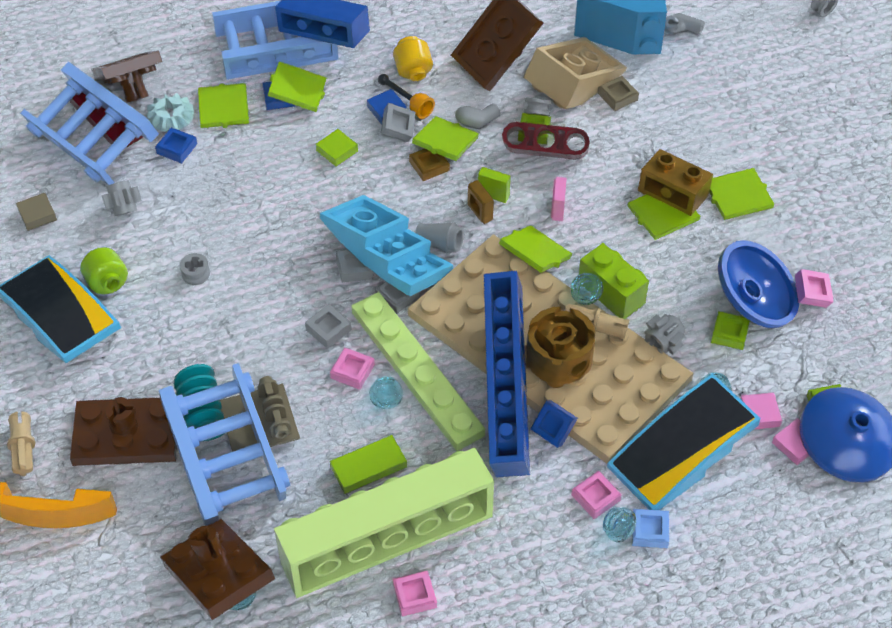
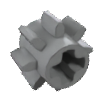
[102,180,142,216]
[645,314,685,355]

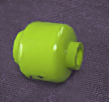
[80,247,128,295]

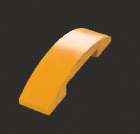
[0,482,117,528]

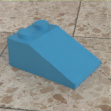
[574,0,667,55]

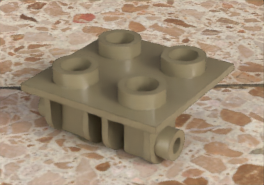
[220,376,300,452]

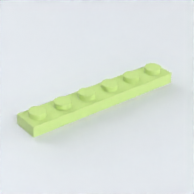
[351,292,485,451]

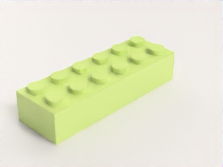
[274,448,494,599]

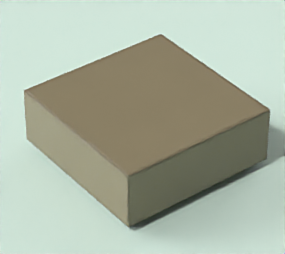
[598,76,639,111]
[16,193,57,231]

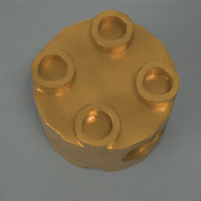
[526,307,595,388]

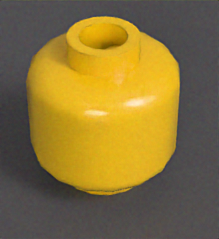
[393,36,433,81]

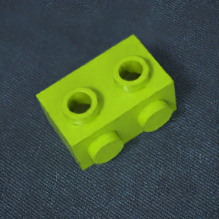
[578,243,649,319]

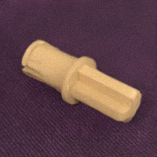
[564,303,630,340]
[7,411,35,476]

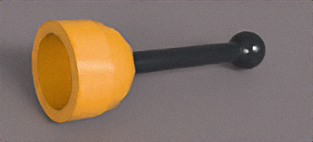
[378,74,435,119]

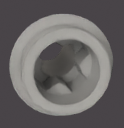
[415,223,464,253]

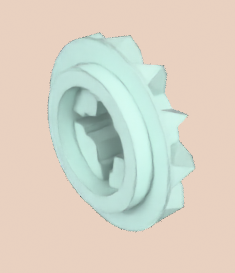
[146,93,194,132]

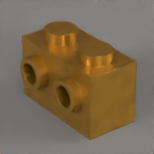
[638,149,713,216]

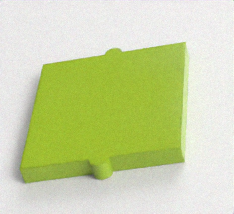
[267,61,327,112]
[198,83,249,128]
[412,116,479,161]
[709,168,774,220]
[627,194,701,240]
[499,225,572,273]

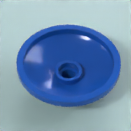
[718,240,799,328]
[800,387,892,482]

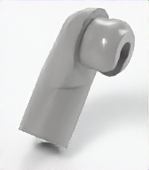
[664,13,705,35]
[455,103,501,129]

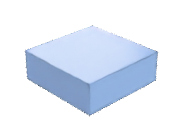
[632,509,669,548]

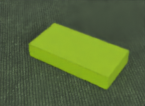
[330,435,407,494]

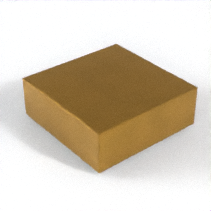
[409,148,450,181]
[468,180,494,224]

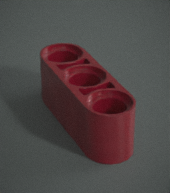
[502,122,590,160]

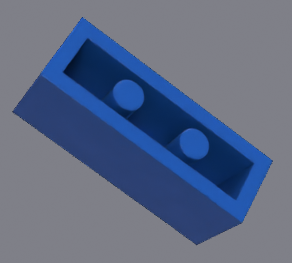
[275,0,370,48]

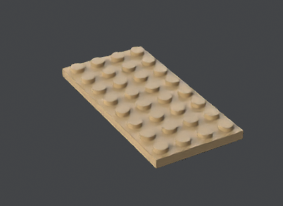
[408,234,694,464]

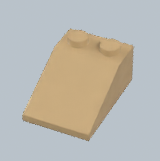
[523,37,627,109]

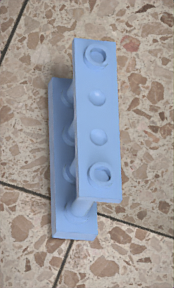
[212,1,338,80]
[20,62,159,185]
[159,363,290,526]

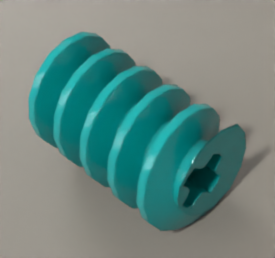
[173,364,225,442]

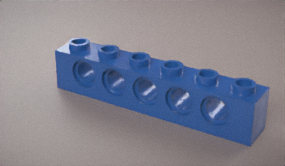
[484,271,530,478]

